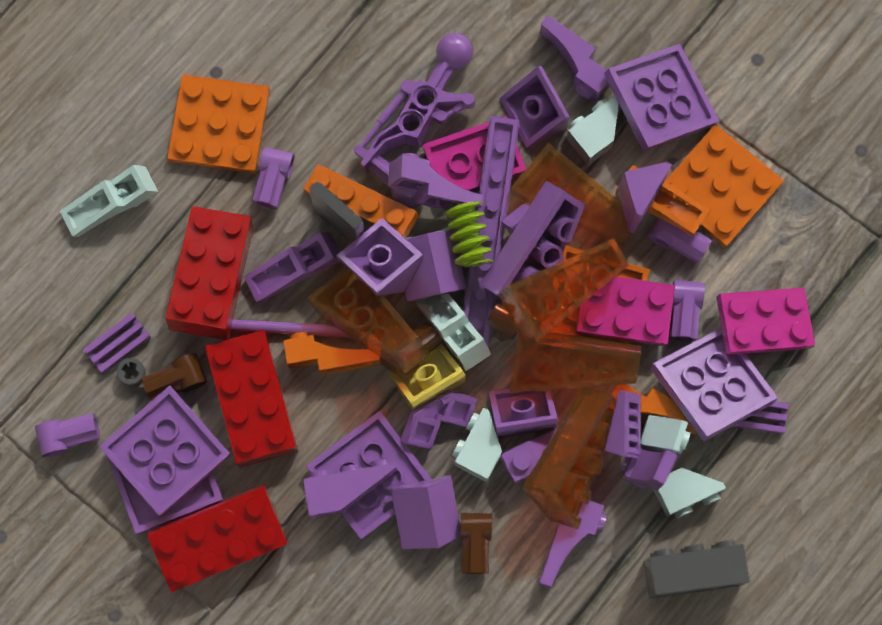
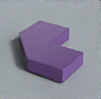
[401,390,478,450]

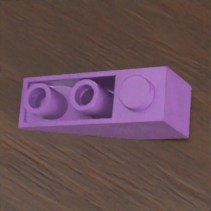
[303,459,397,519]

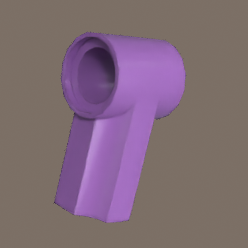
[252,147,295,209]
[647,217,712,264]
[670,280,705,342]
[35,413,100,457]

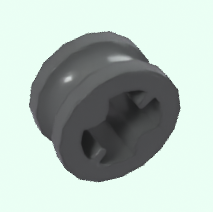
[117,358,146,387]

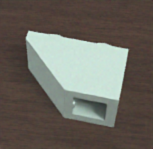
[566,96,619,166]
[452,408,502,482]
[640,415,690,454]
[653,468,726,519]

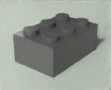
[643,540,750,599]

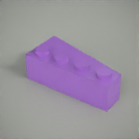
[480,181,585,321]

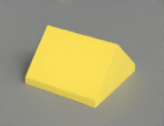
[389,343,466,410]

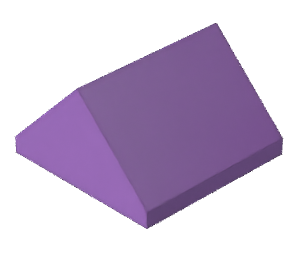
[500,66,569,148]
[617,162,672,234]
[337,218,424,296]
[405,230,466,302]
[488,383,558,438]
[390,475,461,549]

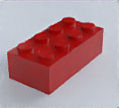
[165,206,253,340]
[205,330,299,468]
[147,484,288,593]

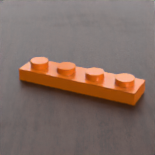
[303,164,420,239]

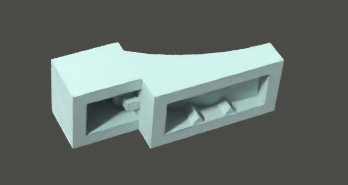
[60,165,158,237]
[414,293,491,371]

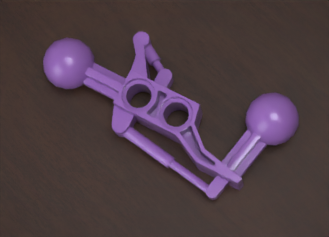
[354,32,475,209]

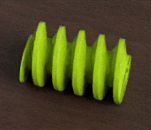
[446,201,494,268]

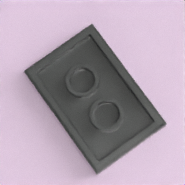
[309,181,364,243]

